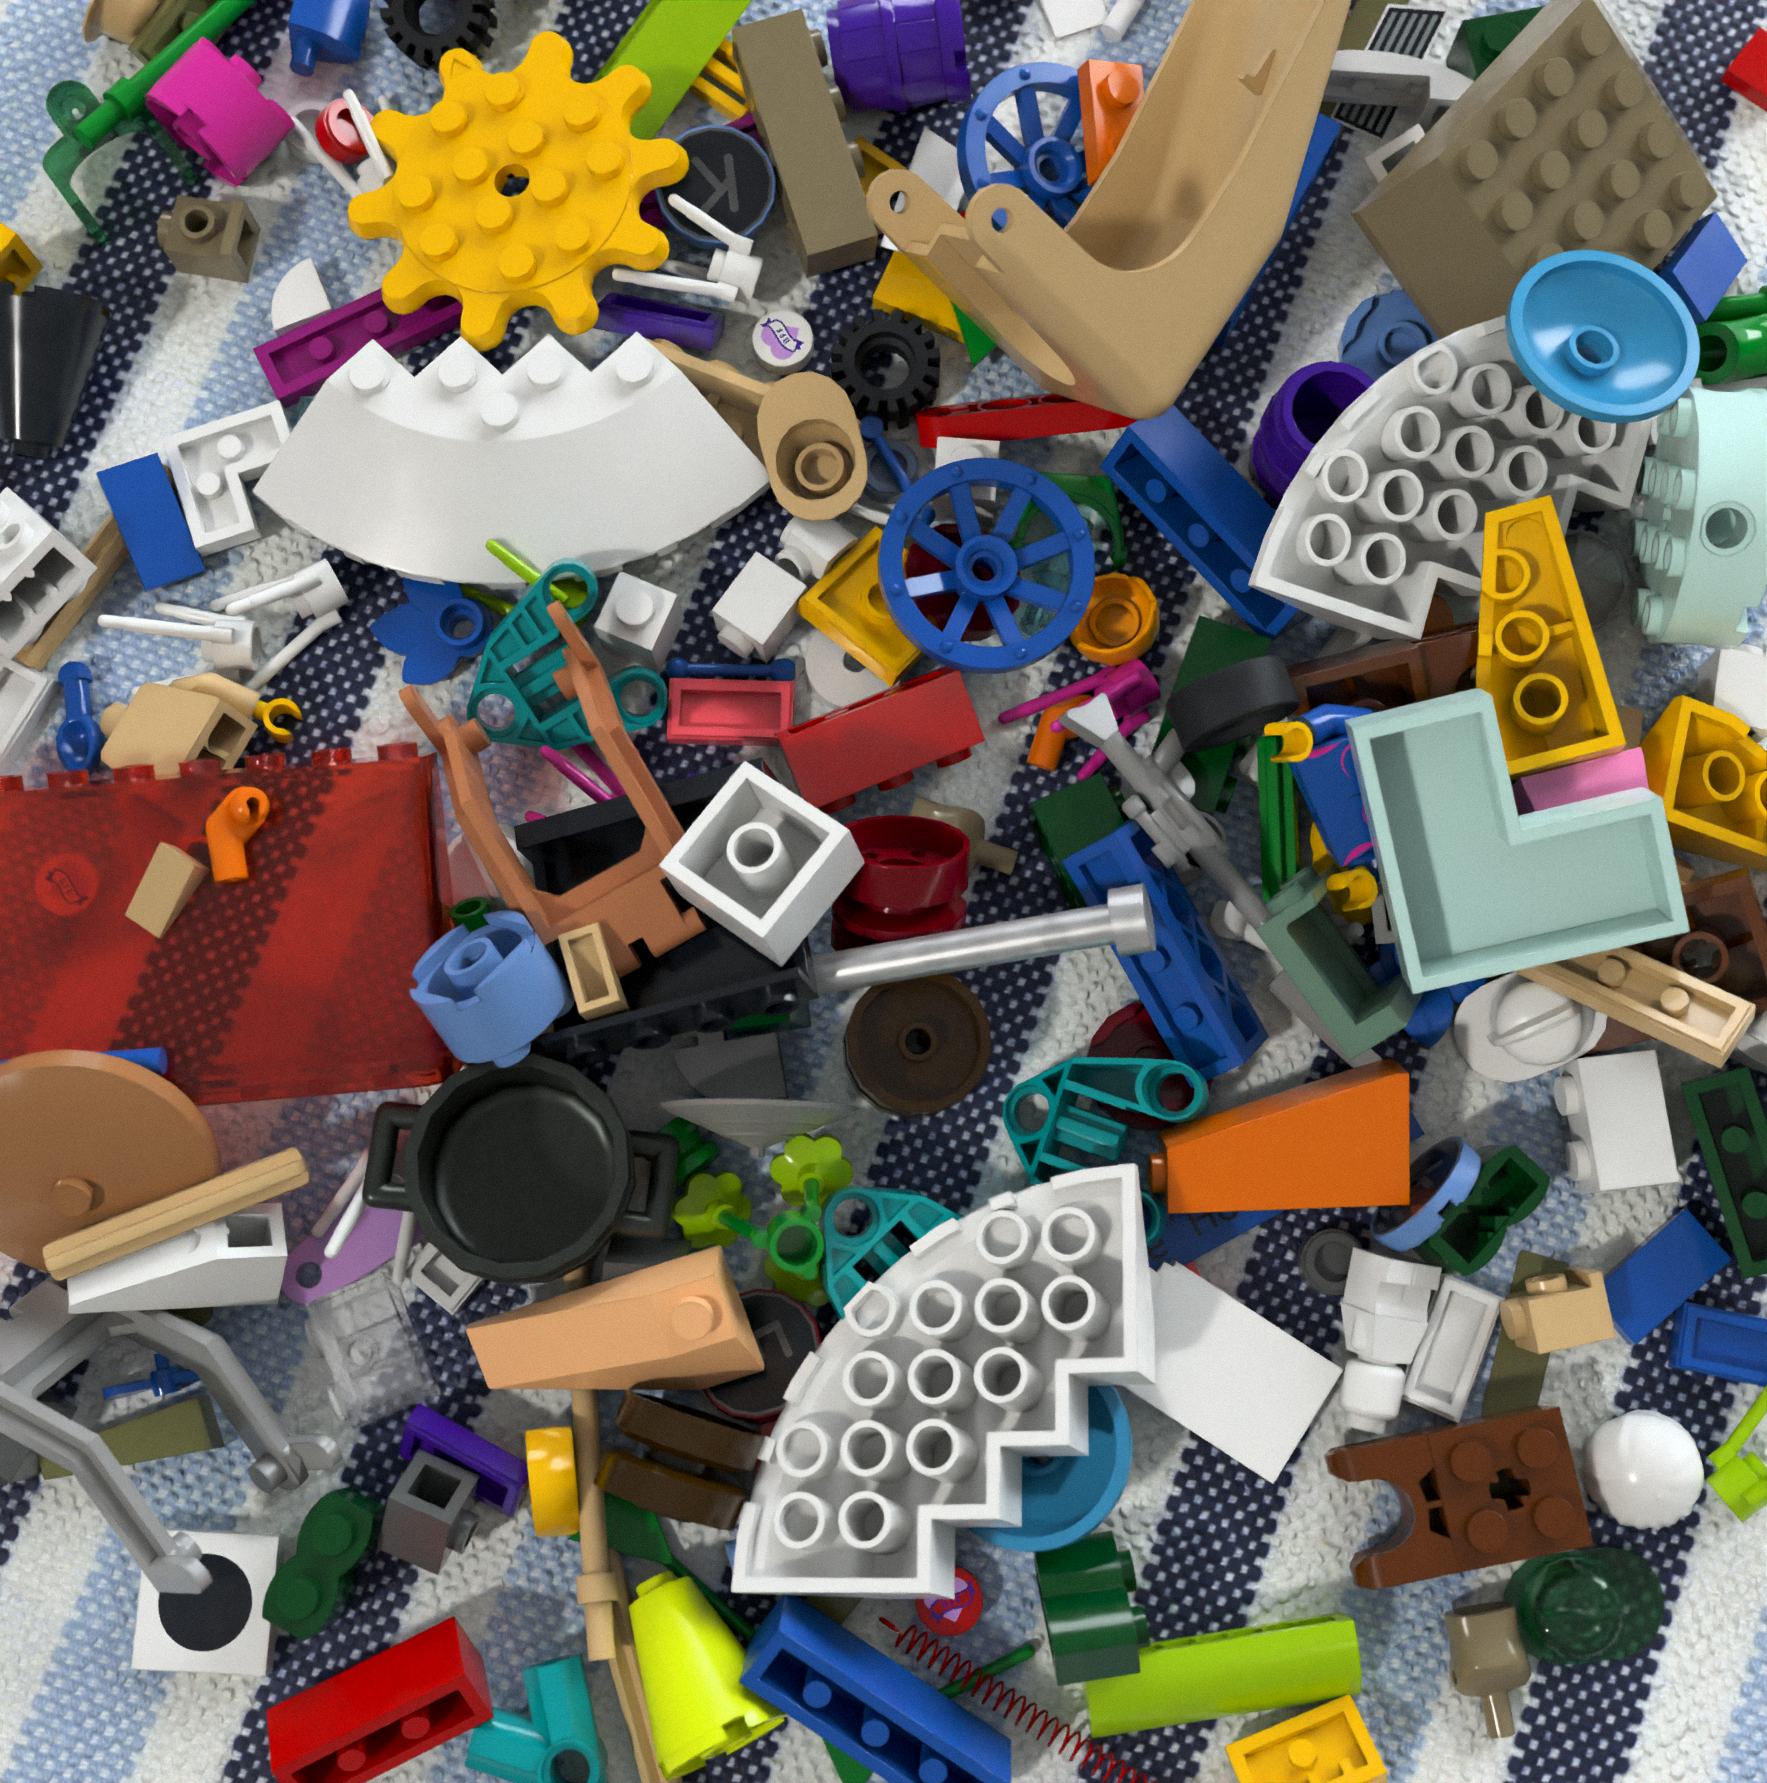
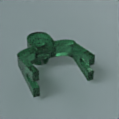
[42,80,199,247]

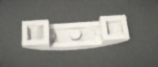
[1322,50,1474,130]

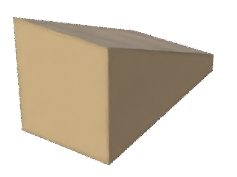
[125,842,210,939]
[558,922,630,1022]

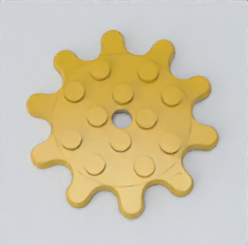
[348,31,689,352]

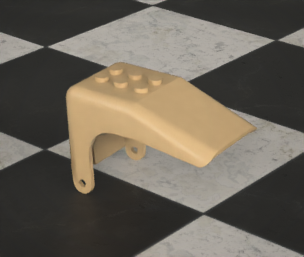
[866,0,1351,420]

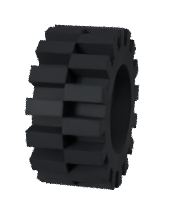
[380,0,498,74]
[830,309,940,431]

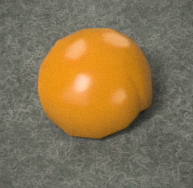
[1069,573,1161,667]

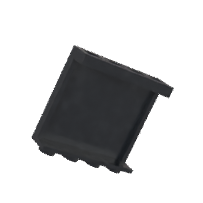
[514,757,819,1066]

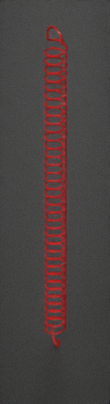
[878,1617,1158,1783]

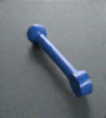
[861,415,936,526]
[665,657,796,681]

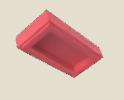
[667,678,795,747]

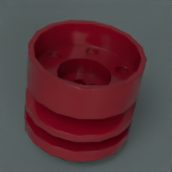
[831,815,970,951]

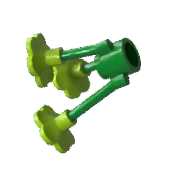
[672,1133,853,1307]

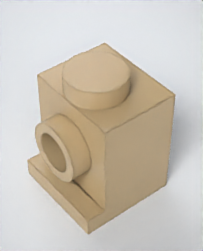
[1500,1266,1616,1354]

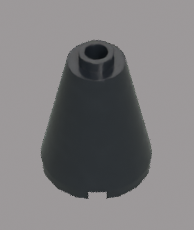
[0,282,112,461]

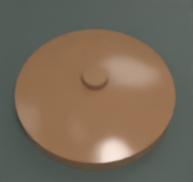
[0,1050,222,1273]

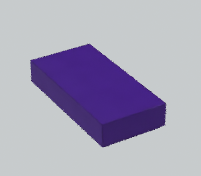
[593,292,725,351]
[398,1403,529,1518]

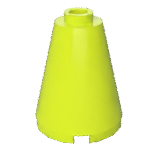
[628,1571,789,1781]

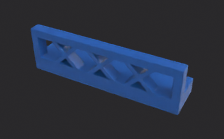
[1062,819,1269,1087]

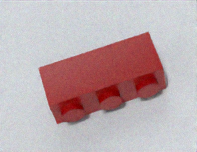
[774,666,985,814]
[266,1616,494,1783]

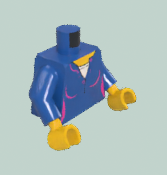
[1264,703,1380,912]

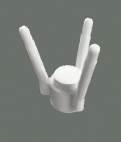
[291,89,397,199]
[612,194,764,305]
[209,558,350,691]
[97,602,261,697]
[311,1133,417,1285]

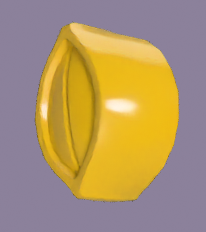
[525,1426,579,1538]

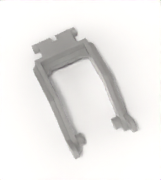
[0,1275,343,1594]

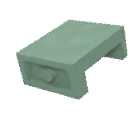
[1255,862,1425,1060]

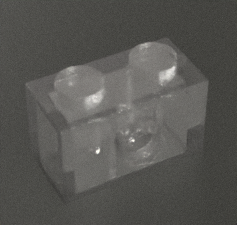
[305,1271,441,1430]

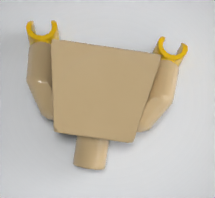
[100,673,303,874]

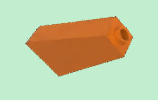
[1147,1059,1410,1214]

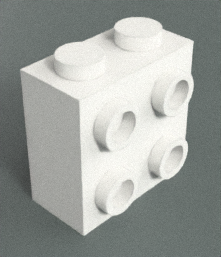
[0,487,98,660]

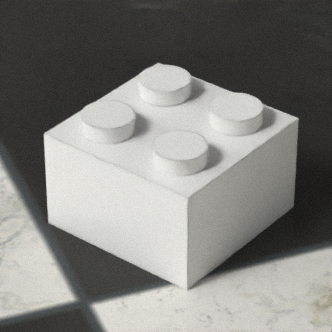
[659,761,865,967]

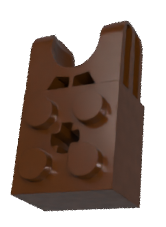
[1285,620,1479,722]
[1579,867,1767,1058]
[1324,1405,1594,1589]

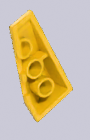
[1475,495,1626,780]
[1637,695,1767,872]

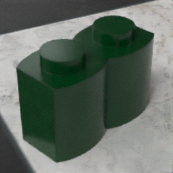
[1412,1145,1550,1277]
[262,1487,386,1641]
[1033,1530,1150,1686]

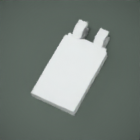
[1121,1259,1343,1484]

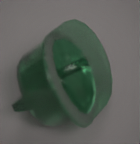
[1503,1547,1664,1665]

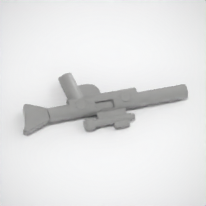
[1059,693,1270,930]

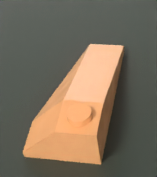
[465,1245,765,1390]

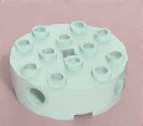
[1628,384,1767,649]

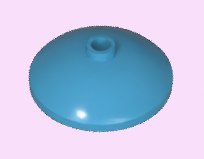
[1505,250,1700,423]
[967,1385,1133,1552]

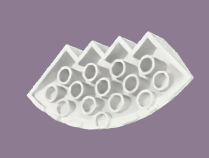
[1248,315,1654,640]
[252,331,771,589]
[731,1163,1155,1599]

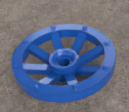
[957,62,1093,232]
[878,458,1095,674]

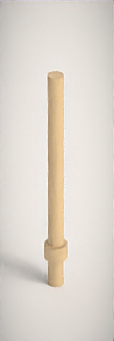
[564,1263,619,1661]

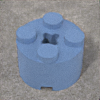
[409,910,575,1068]

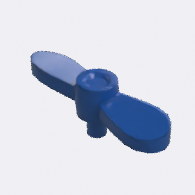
[102,1353,201,1400]

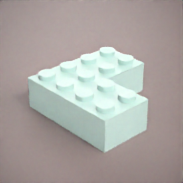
[1344,688,1690,994]

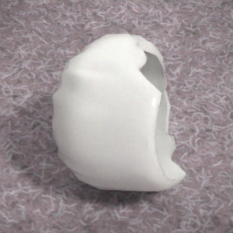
[1583,1410,1704,1530]

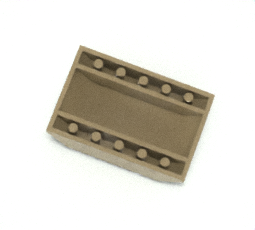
[1351,0,1718,340]

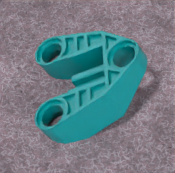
[467,558,667,750]
[1002,1057,1209,1247]
[819,1185,962,1320]

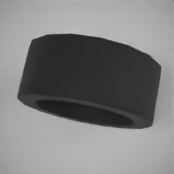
[1166,655,1300,753]

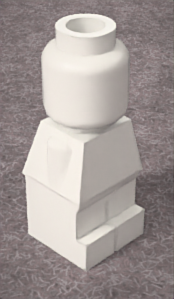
[1339,1247,1442,1433]

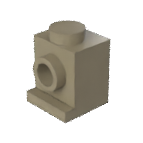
[157,195,261,283]

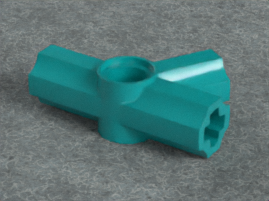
[464,1653,608,1783]

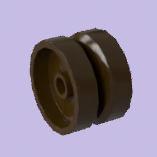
[842,974,992,1119]
[593,1389,765,1531]

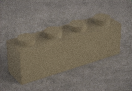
[732,8,882,278]

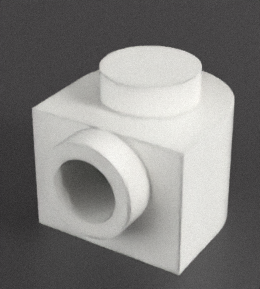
[775,516,859,591]

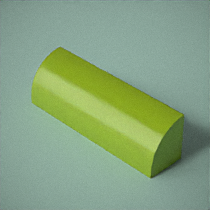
[591,0,752,140]
[1082,1612,1362,1739]

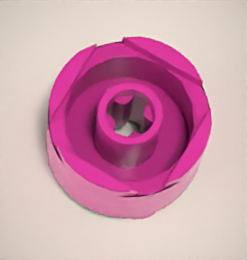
[144,37,295,188]

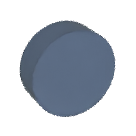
[864,439,919,504]

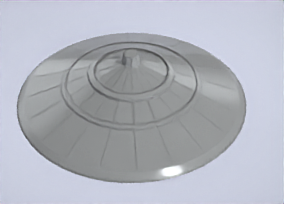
[659,1098,859,1157]

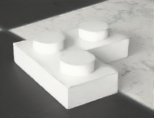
[162,400,292,557]

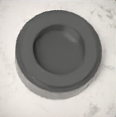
[1297,1229,1363,1296]

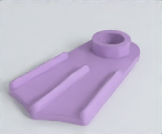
[281,1191,424,1306]

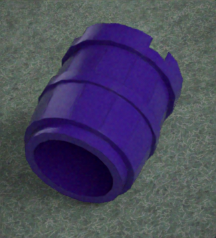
[826,0,972,114]
[1249,361,1375,510]

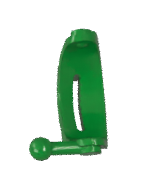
[1008,472,1127,570]

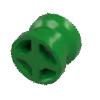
[645,1116,722,1191]

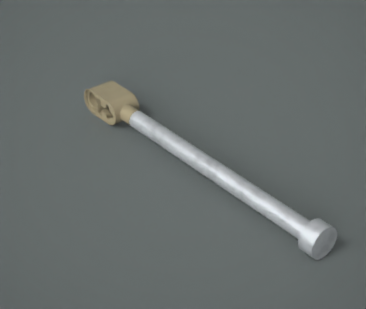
[462,883,1156,1068]

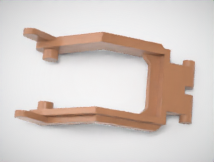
[399,600,707,979]

